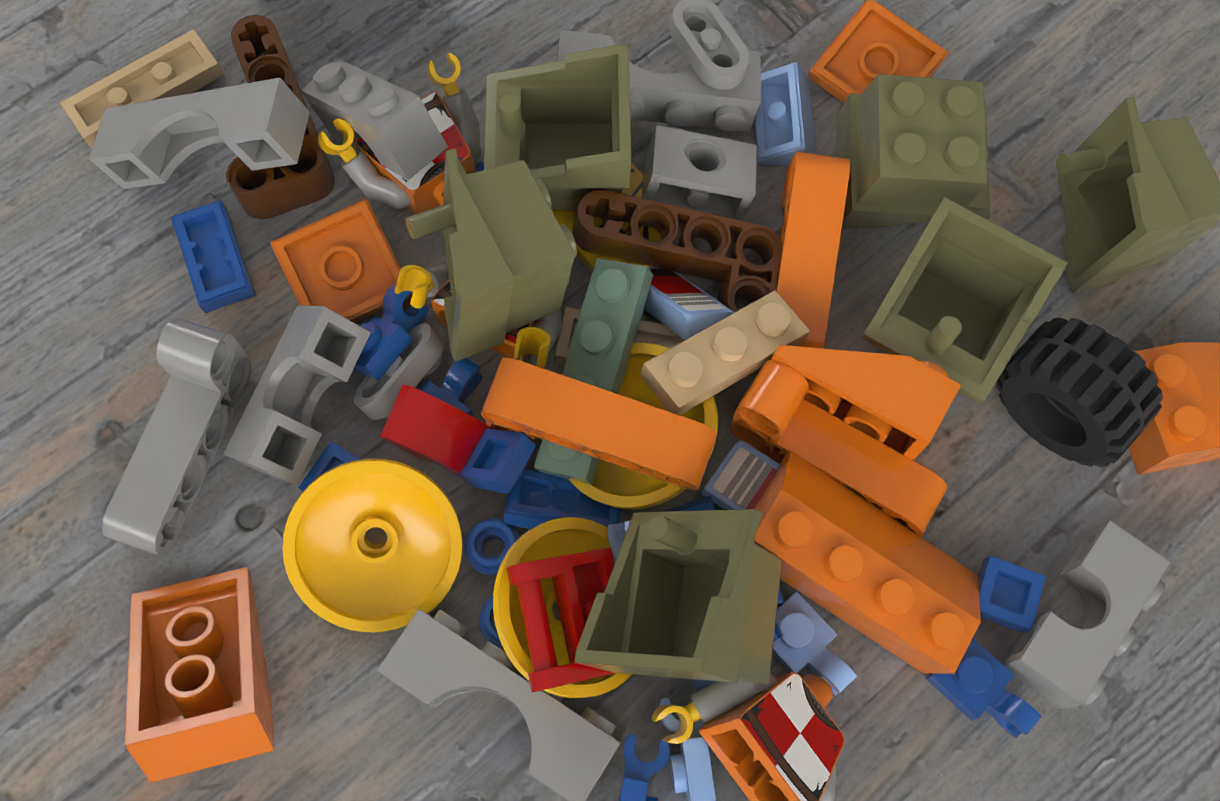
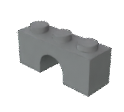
[301,60,448,180]
[223,305,371,485]
[1002,520,1171,709]

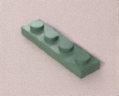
[534,258,653,485]

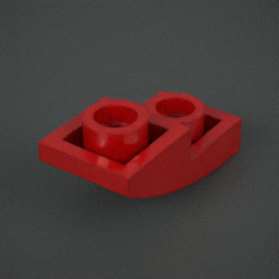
[380,385,493,480]

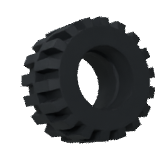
[996,317,1163,467]

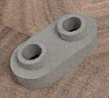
[669,0,750,90]
[353,323,445,420]

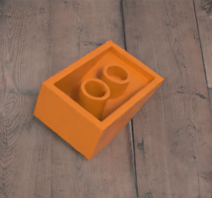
[1129,342,1220,475]
[771,345,961,460]
[125,567,274,783]

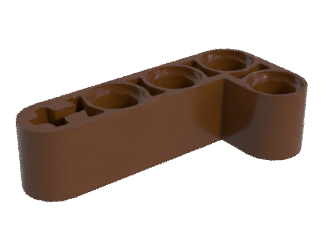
[226,15,335,220]
[572,190,783,313]

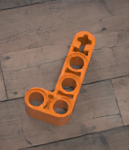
[776,151,850,349]
[481,358,717,490]
[730,360,948,537]

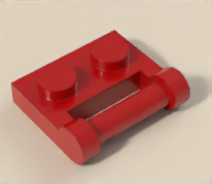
[506,547,615,692]

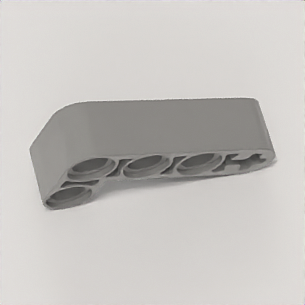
[102,318,251,556]

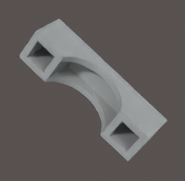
[557,30,761,132]
[89,78,310,189]
[376,609,621,801]

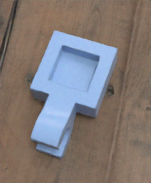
[772,592,857,697]
[659,698,716,801]

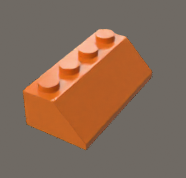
[754,451,981,674]

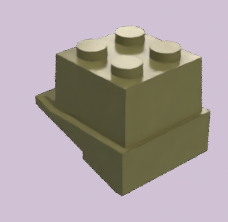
[484,44,631,210]
[836,74,990,228]
[1056,97,1220,293]
[405,148,577,362]
[861,197,1068,405]
[575,509,782,684]

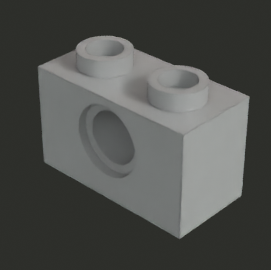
[641,125,757,221]

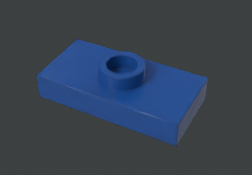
[171,200,256,313]
[503,469,621,529]

